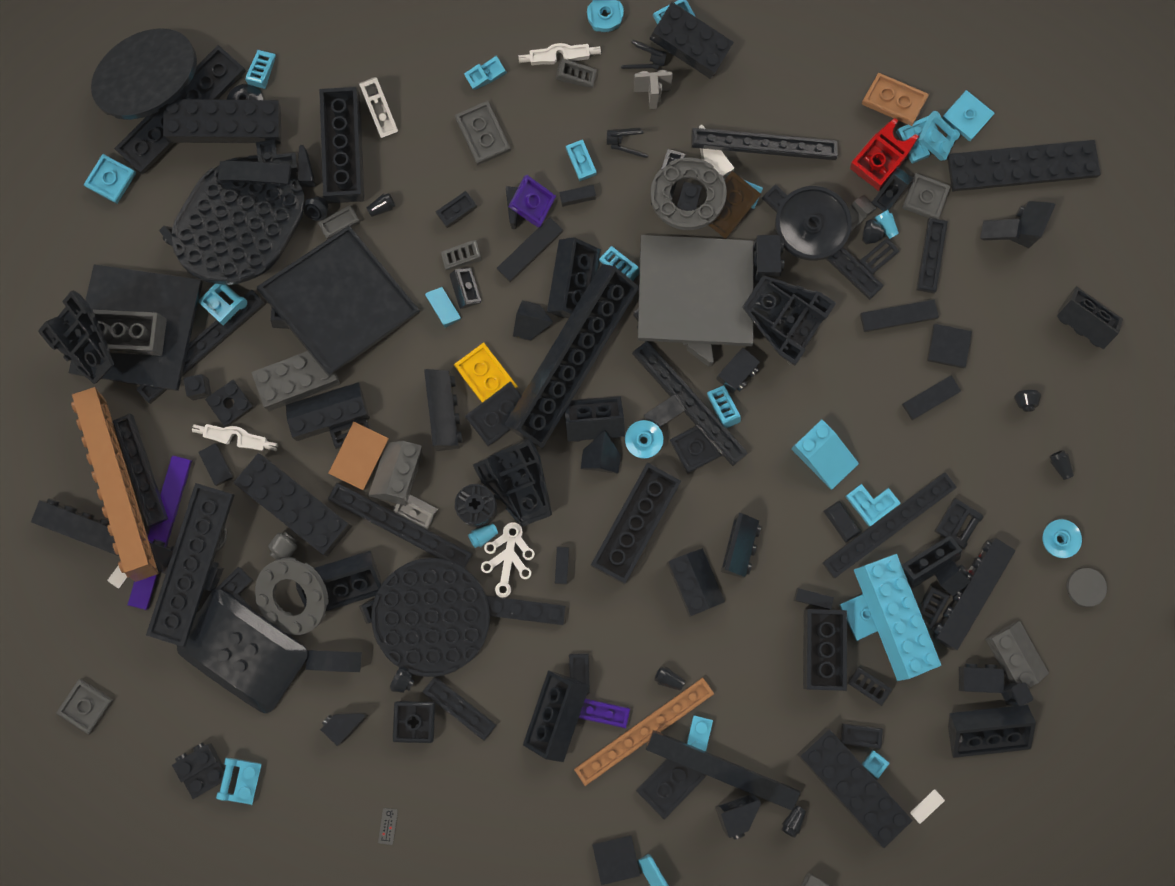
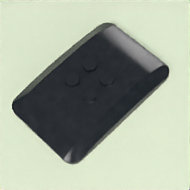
[177,589,308,713]

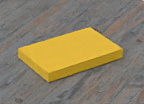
[454,343,518,402]

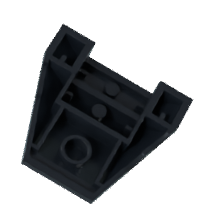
[742,275,836,366]
[38,290,114,384]
[473,439,552,527]

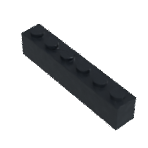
[932,538,1016,650]

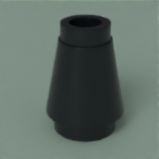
[366,193,396,217]
[1049,450,1074,480]
[654,666,685,691]
[781,806,806,838]

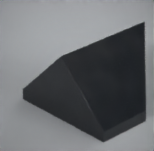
[513,300,553,341]
[580,430,621,474]

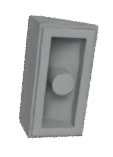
[393,495,438,530]

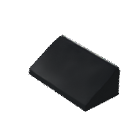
[450,268,482,309]

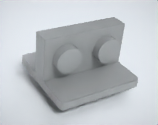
[634,70,672,109]

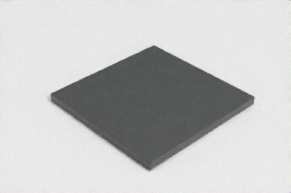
[638,235,753,346]

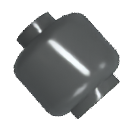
[268,531,298,560]

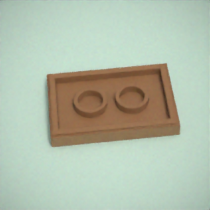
[862,73,929,126]
[328,422,389,490]

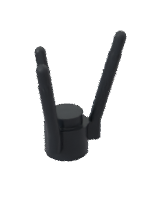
[621,40,667,70]
[607,128,648,158]

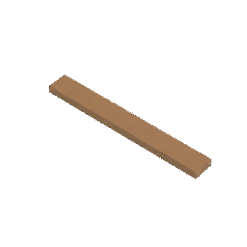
[574,677,714,786]

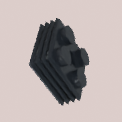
[393,701,435,743]

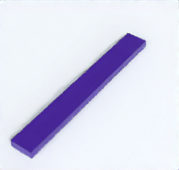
[127,455,192,610]

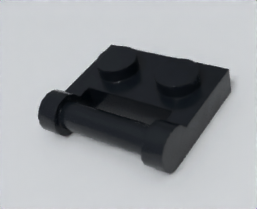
[934,498,984,550]

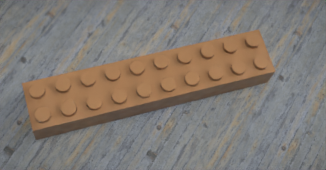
[71,387,159,582]

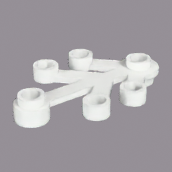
[481,523,535,598]

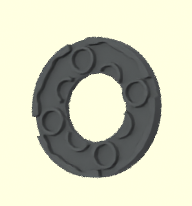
[651,157,727,230]
[255,557,328,635]

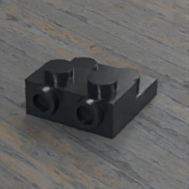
[172,742,225,799]

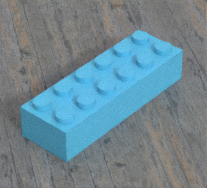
[854,554,941,681]

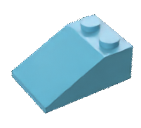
[791,420,859,490]

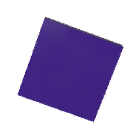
[508,175,556,227]

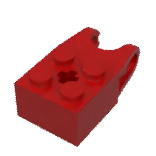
[850,118,919,191]

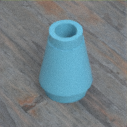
[874,210,899,239]
[468,524,498,548]

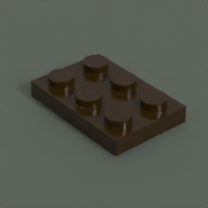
[708,171,761,239]

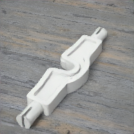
[518,43,601,65]
[192,424,278,451]

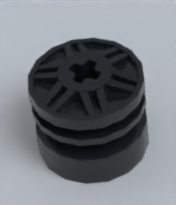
[455,484,497,527]

